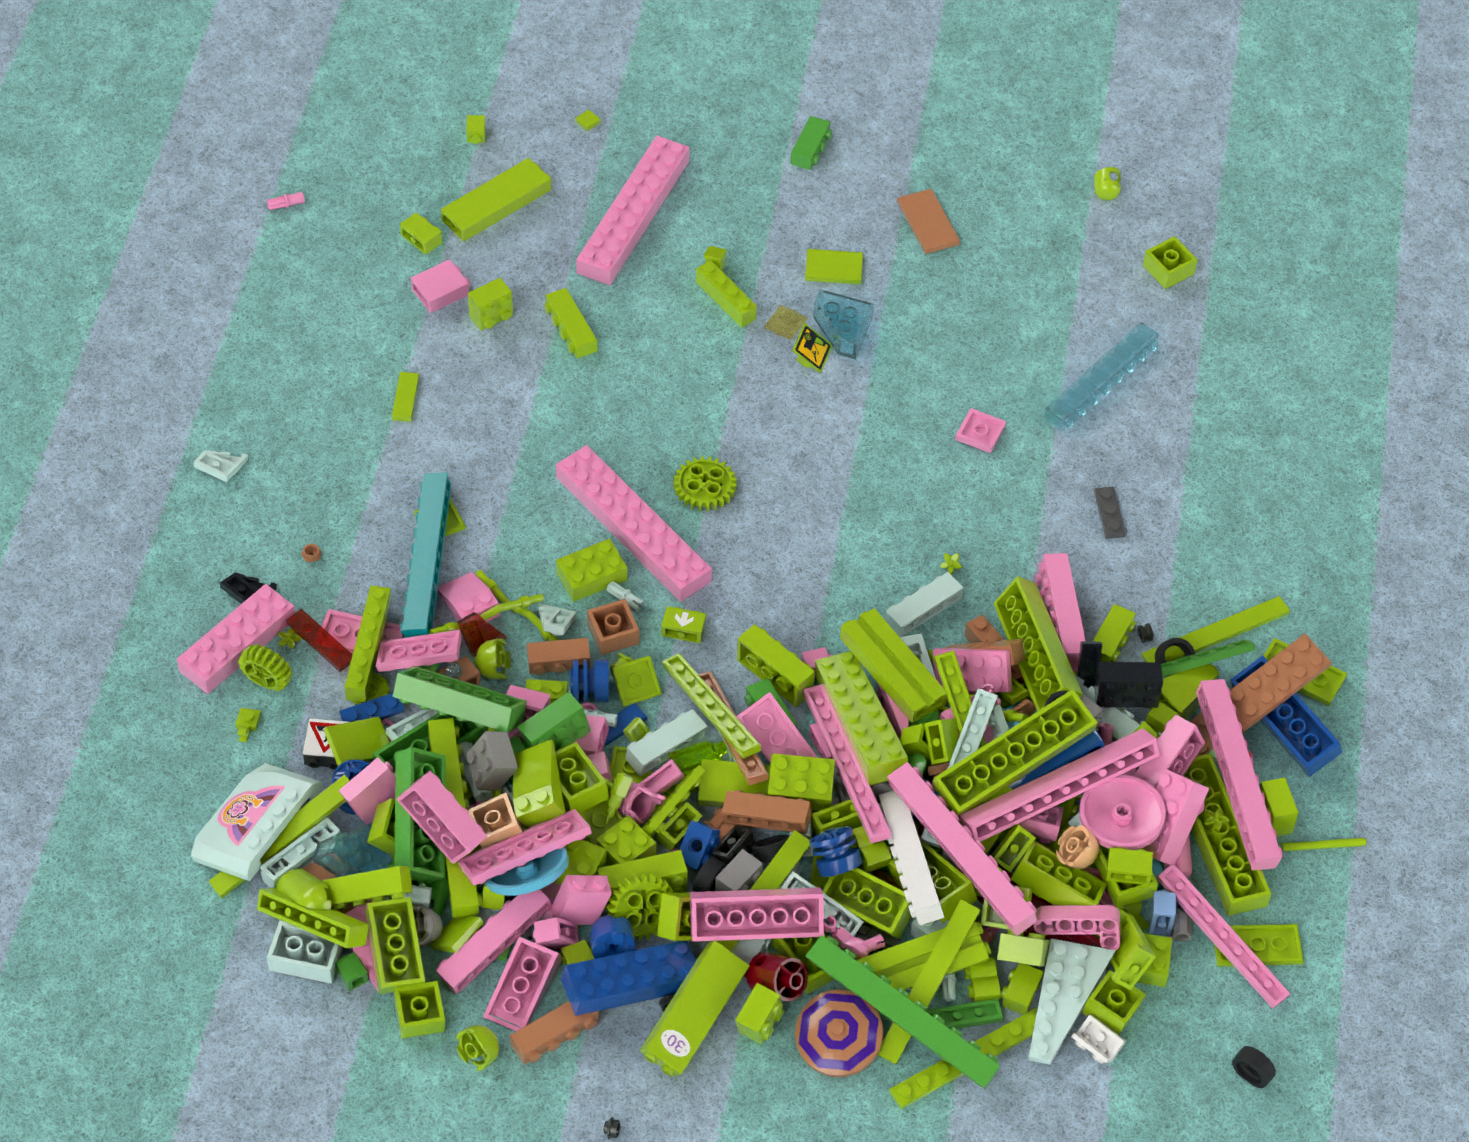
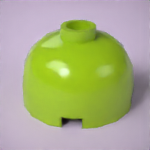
[474,639,511,680]
[456,1025,499,1071]

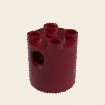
[744,951,808,1002]

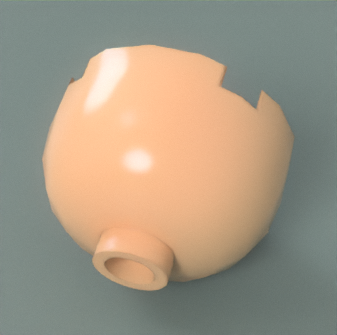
[1056,825,1099,869]

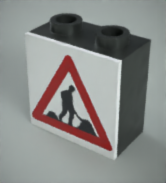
[303,718,348,770]

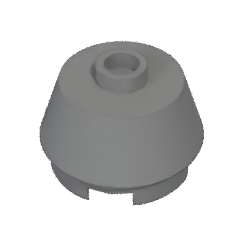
[412,904,442,948]

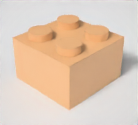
[467,793,523,849]

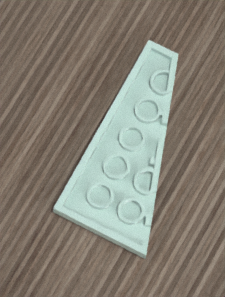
[1028,939,1116,1065]

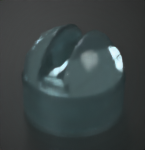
[445,662,462,679]

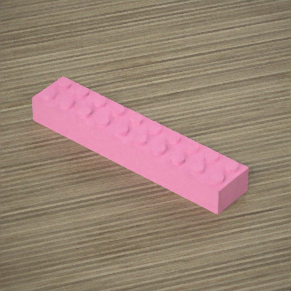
[576,135,690,285]
[556,445,712,602]

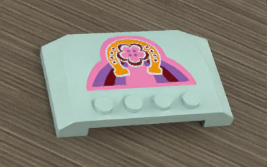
[191,763,324,881]

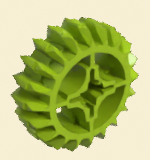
[238,644,293,692]

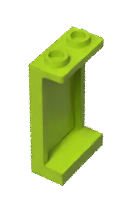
[1095,908,1156,990]

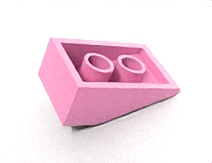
[438,572,500,632]

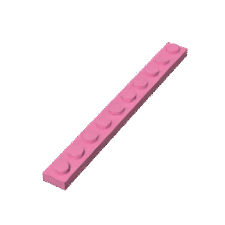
[803,684,891,844]

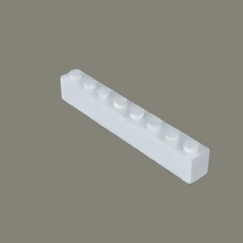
[878,790,944,925]

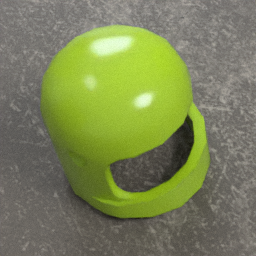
[1094,167,1121,201]

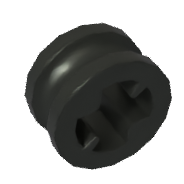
[1138,623,1153,643]

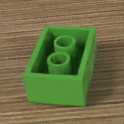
[517,692,591,752]

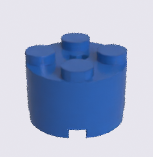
[590,915,635,959]

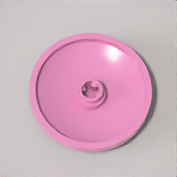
[1079,775,1166,850]

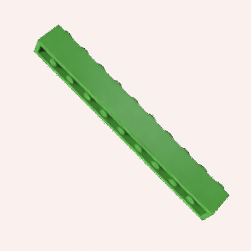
[806,935,1001,1090]

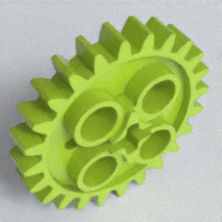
[673,456,737,512]
[607,872,674,941]

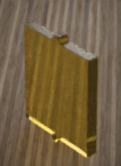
[764,305,808,340]

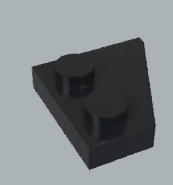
[220,572,277,604]

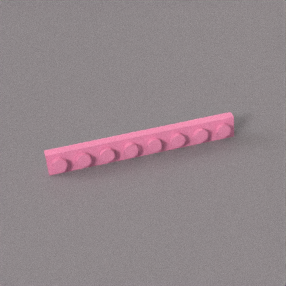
[1156,864,1290,1009]

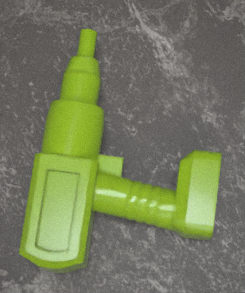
[604,772,633,824]

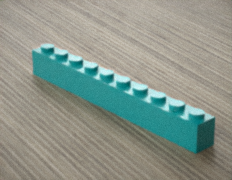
[400,472,451,638]

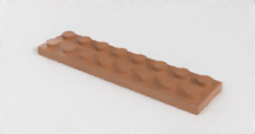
[1189,634,1332,757]

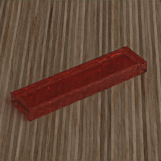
[286,609,353,672]

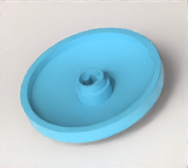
[485,847,569,895]

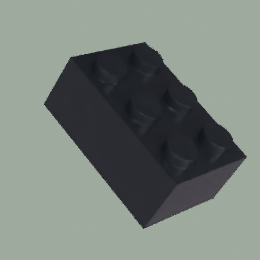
[1094,662,1163,708]

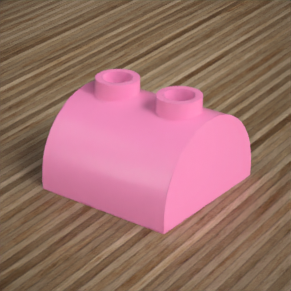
[1018,806,1064,844]

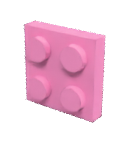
[955,408,1006,454]

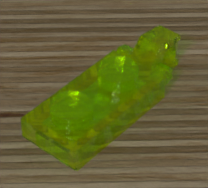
[668,741,727,772]

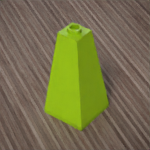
[1151,663,1219,720]

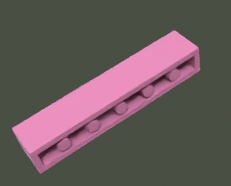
[436,889,552,994]

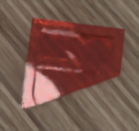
[457,612,506,658]

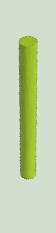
[1281,837,1366,851]

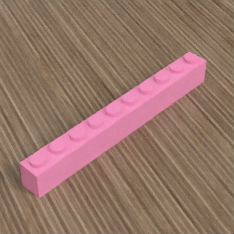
[1196,679,1283,870]
[960,729,1160,842]
[887,762,1037,936]

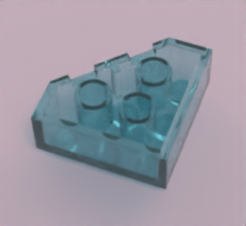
[813,289,874,360]
[312,823,387,877]

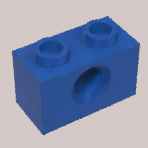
[679,820,721,870]

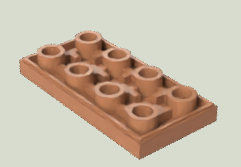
[897,189,960,254]

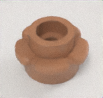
[302,544,321,562]

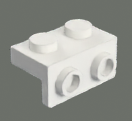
[1071,1015,1126,1064]

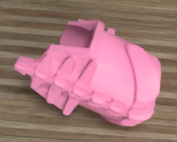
[617,782,666,825]

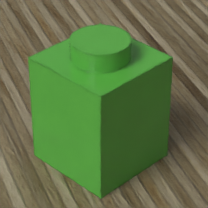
[335,952,368,991]

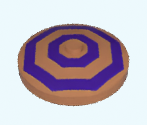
[795,989,884,1077]

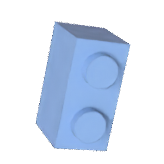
[1149,890,1176,936]

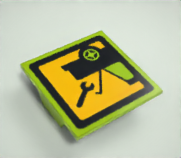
[792,323,833,373]

